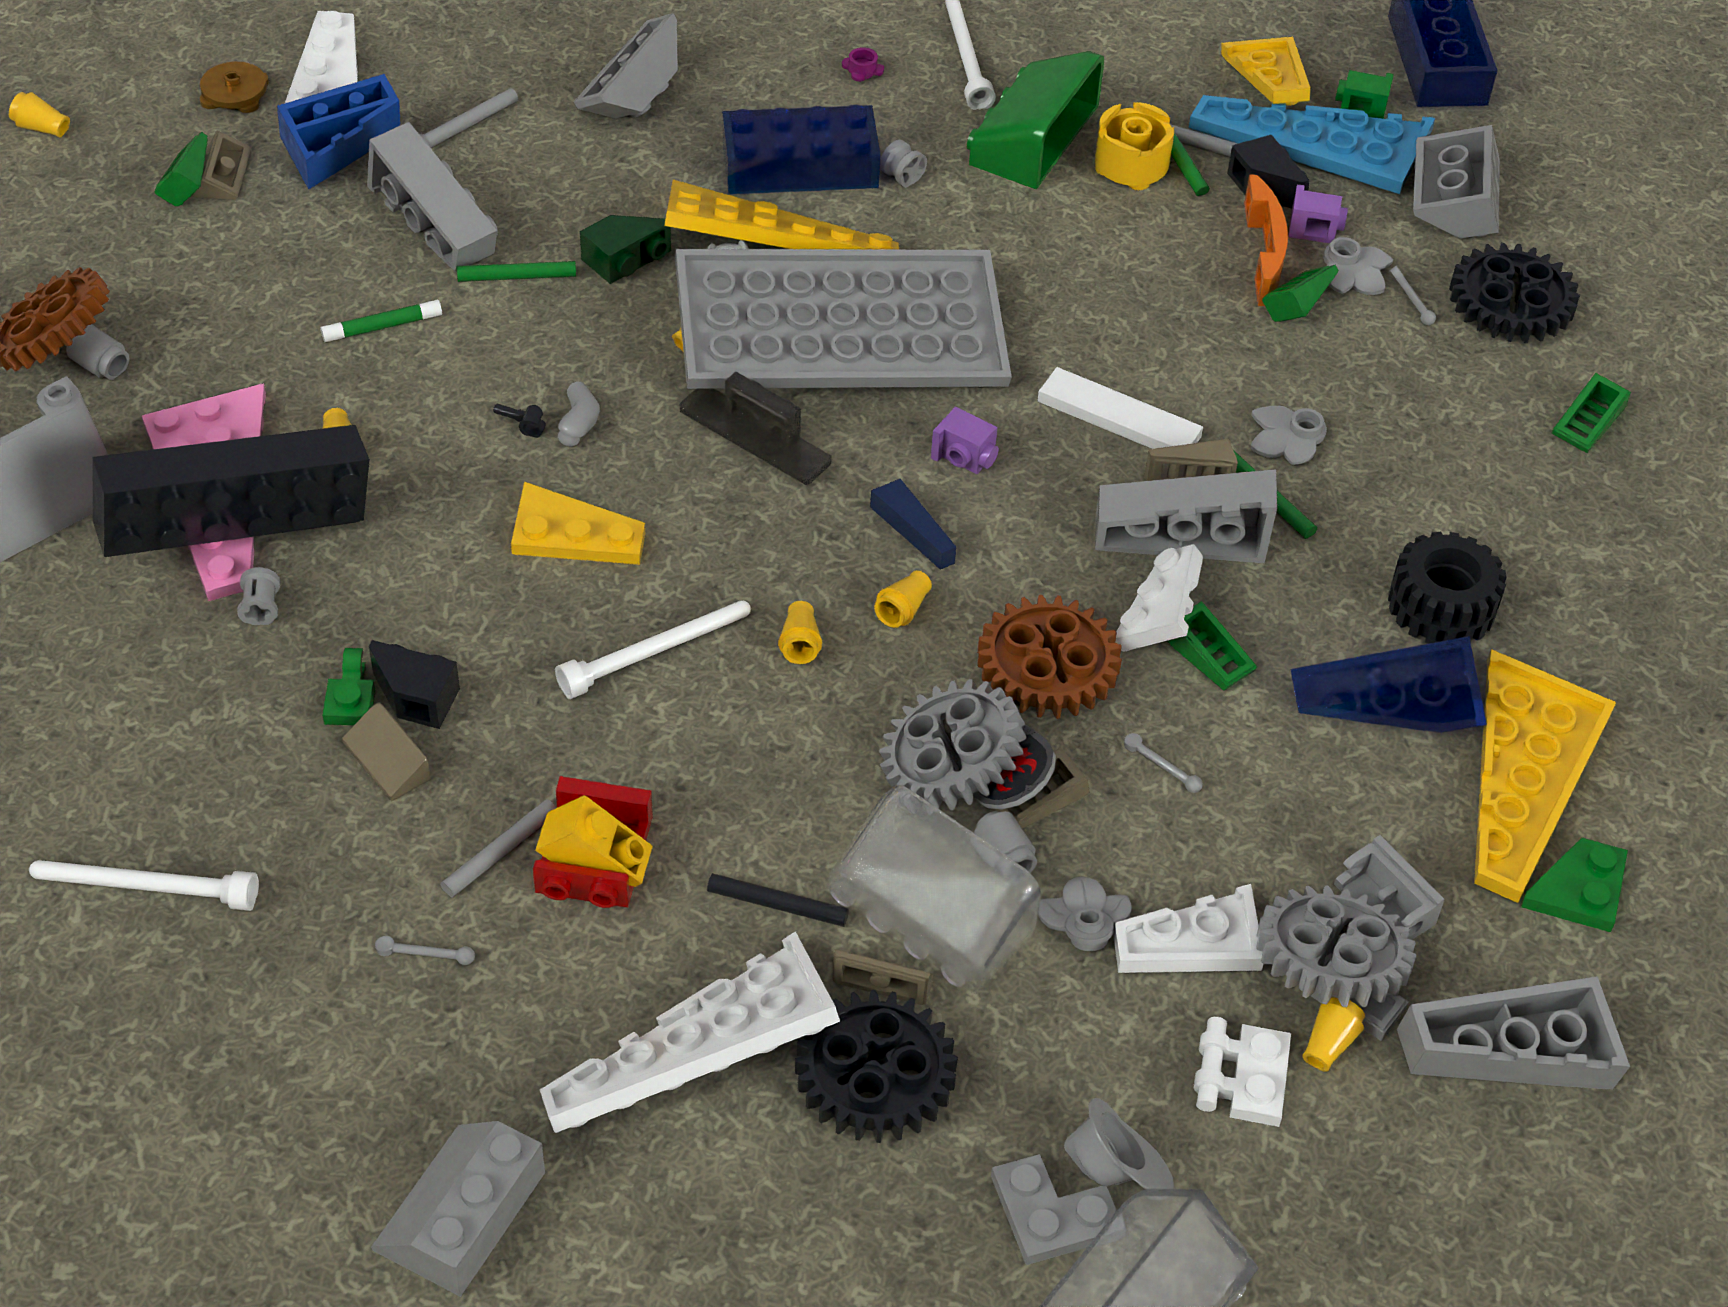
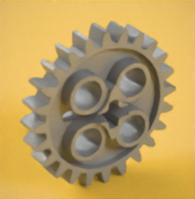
[879,679,1026,811]
[1256,885,1416,1008]

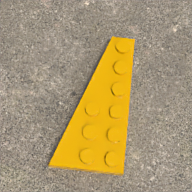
[664,180,899,249]
[1474,649,1616,903]

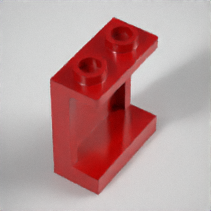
[533,776,653,908]

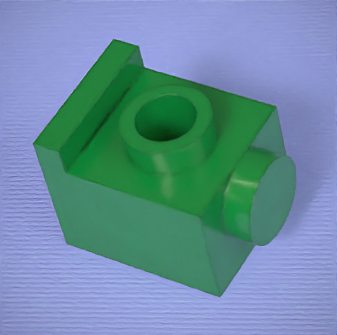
[1335,70,1394,119]

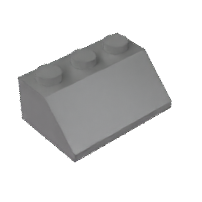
[1413,125,1500,239]
[371,1121,545,1297]

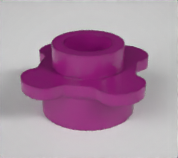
[842,47,884,82]

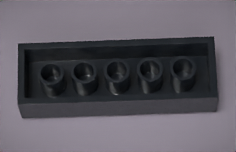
[92,425,370,557]

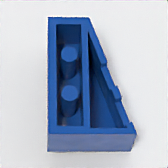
[277,74,400,189]

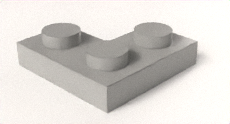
[991,1154,1125,1265]

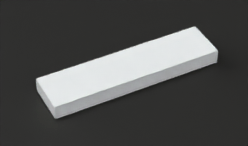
[1038,367,1203,449]

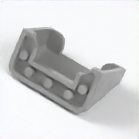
[0,376,108,562]

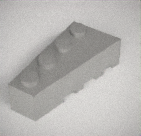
[367,122,498,272]
[1095,469,1277,563]

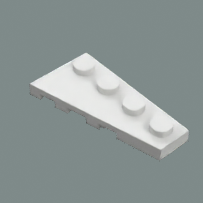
[285,11,358,103]

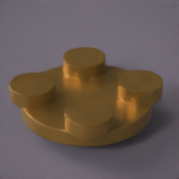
[200,61,269,113]

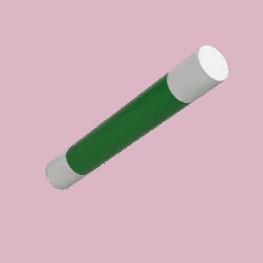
[320,300,442,342]

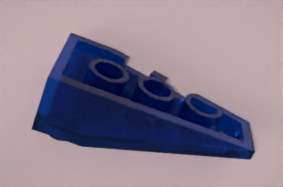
[1290,636,1487,733]

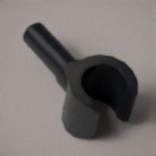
[493,403,546,438]

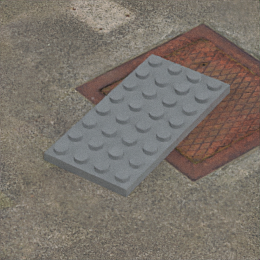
[675,249,1012,389]

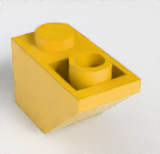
[535,795,653,887]

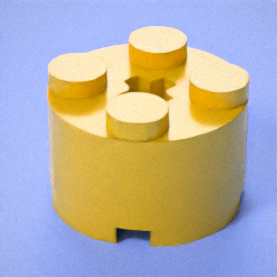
[1095,102,1175,190]

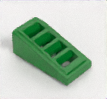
[154,132,208,206]
[1262,264,1339,322]
[1552,373,1631,453]
[1167,601,1258,691]

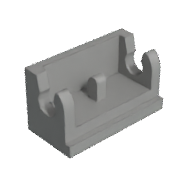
[1334,835,1445,940]

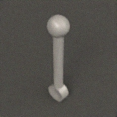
[1390,266,1436,326]
[1124,733,1203,793]
[375,936,475,965]

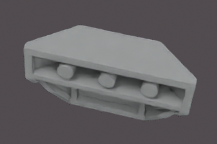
[574,13,678,119]

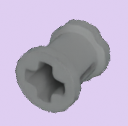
[237,567,280,625]

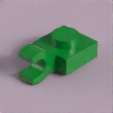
[322,648,376,726]

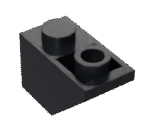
[1227,135,1309,209]
[369,640,460,729]

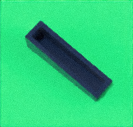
[870,479,956,570]

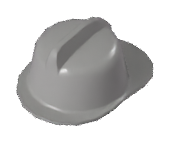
[1064,1098,1174,1197]

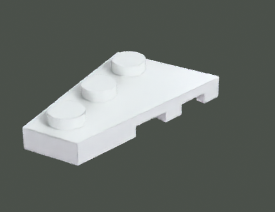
[1113,884,1263,973]

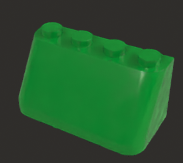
[967,51,1104,189]

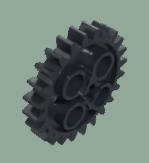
[1449,243,1580,343]
[795,990,958,1143]

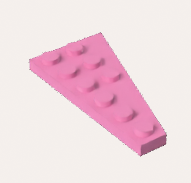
[142,383,266,601]

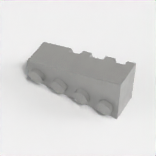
[1397,976,1630,1090]

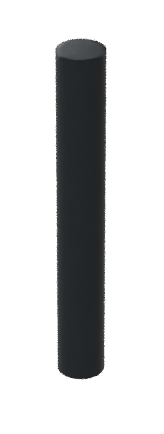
[707,873,849,927]

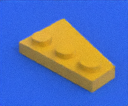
[1221,37,1310,106]
[511,482,645,565]

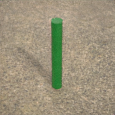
[1158,107,1210,197]
[457,261,576,282]
[1234,451,1317,539]

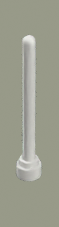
[945,0,996,110]
[555,601,751,699]
[29,860,259,911]

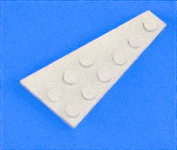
[540,931,840,1133]

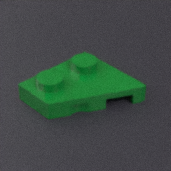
[1521,838,1628,932]

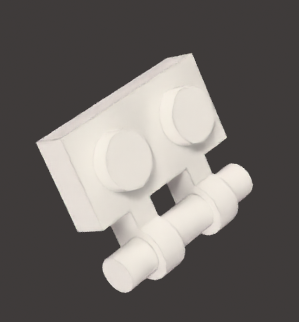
[1194,1017,1291,1127]

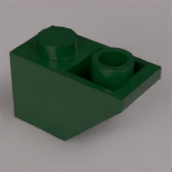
[580,215,671,284]

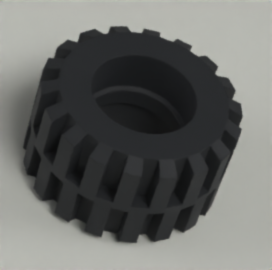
[1388,531,1507,647]

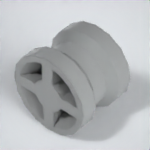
[879,139,927,188]

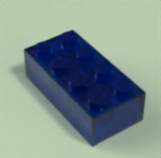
[1388,0,1498,107]
[722,105,881,195]

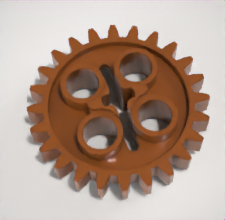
[0,267,110,371]
[977,595,1122,719]

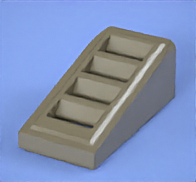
[1144,439,1238,481]
[993,747,1090,829]

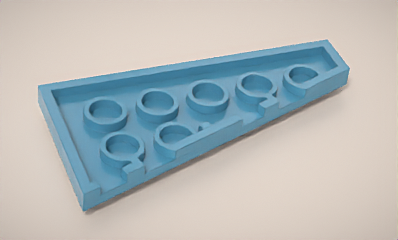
[1189,95,1435,194]

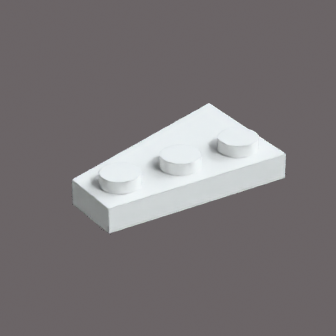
[1115,544,1203,652]

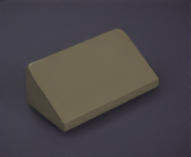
[192,131,252,200]
[342,702,431,801]
[832,949,934,1005]

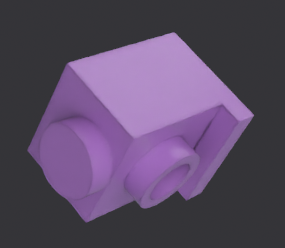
[1288,184,1348,243]
[931,406,999,474]

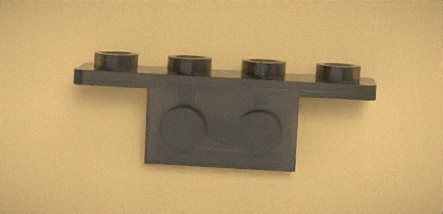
[679,371,832,485]

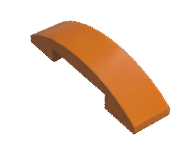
[1244,175,1288,306]

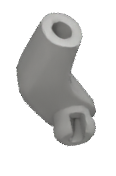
[557,381,600,447]

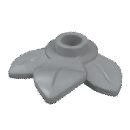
[1323,237,1393,295]
[1251,406,1327,465]
[1036,876,1132,951]

